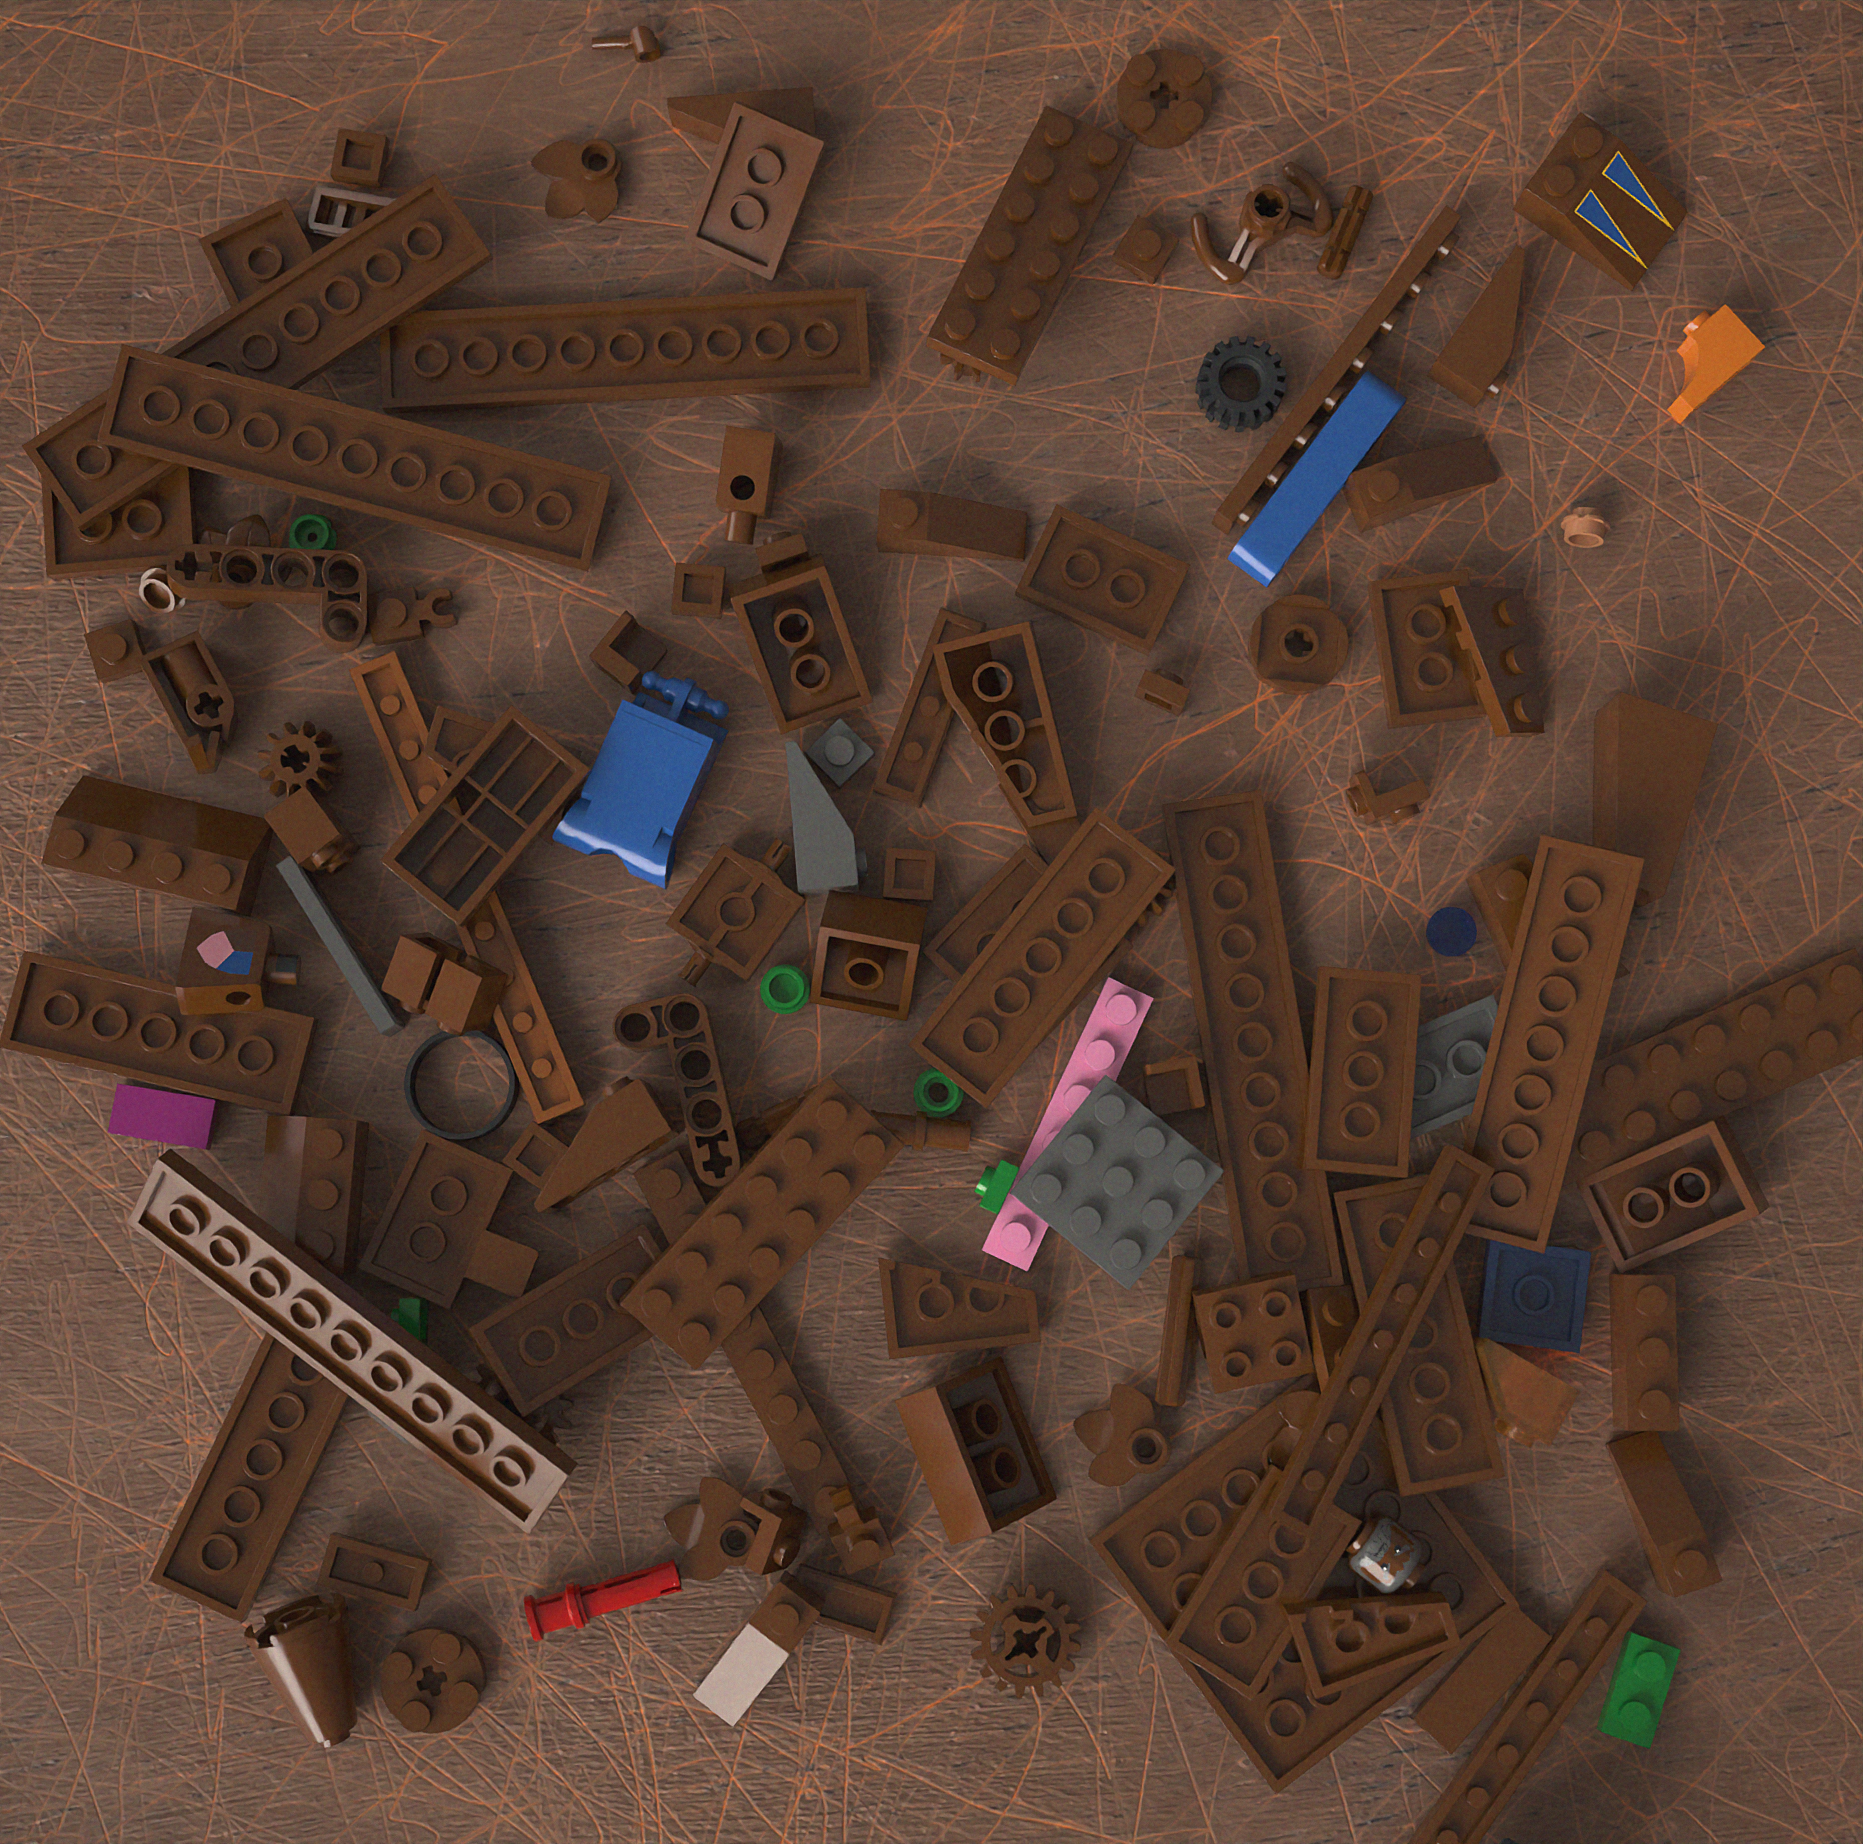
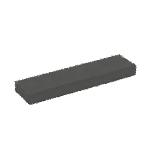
[276,856,405,1037]

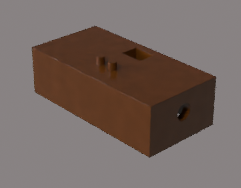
[379,705,591,928]

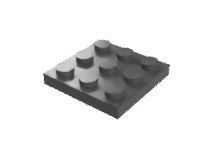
[1010,1075,1224,1290]

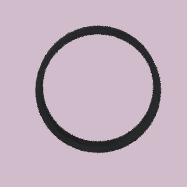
[404,1031,519,1140]

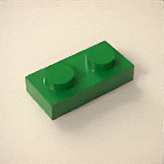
[1596,1630,1681,1749]

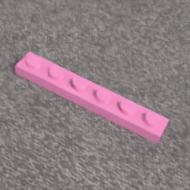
[981,977,1154,1271]

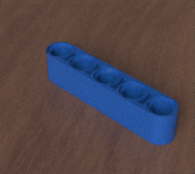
[1227,370,1408,588]

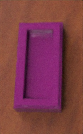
[107,1083,220,1150]

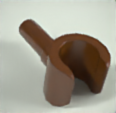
[592,26,661,63]

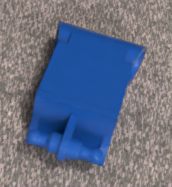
[552,671,729,890]

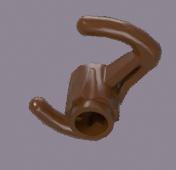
[1190,162,1334,285]

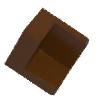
[589,611,668,695]
[1141,1056,1205,1116]
[464,1229,540,1298]

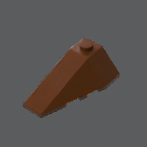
[932,620,1078,827]

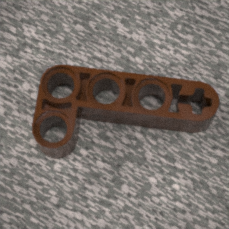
[167,544,367,654]
[612,993,744,1187]

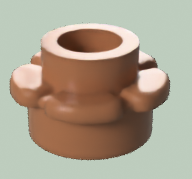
[1561,507,1610,548]

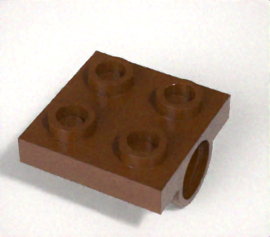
[1192,1270,1314,1394]

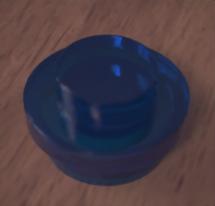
[1426,907,1477,957]

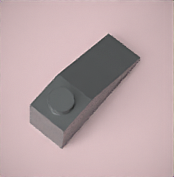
[785,741,868,896]

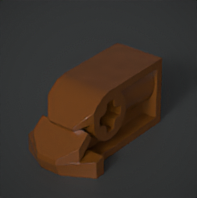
[138,630,238,775]

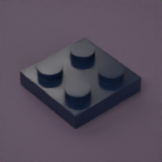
[1475,1239,1591,1353]

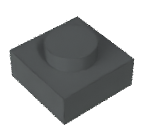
[805,718,875,790]

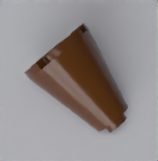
[244,1593,357,1747]

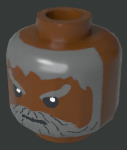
[1345,1515,1425,1594]

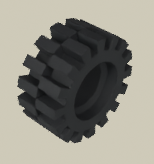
[1195,336,1287,432]

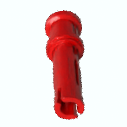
[523,1559,683,1642]

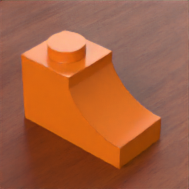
[1667,304,1765,424]

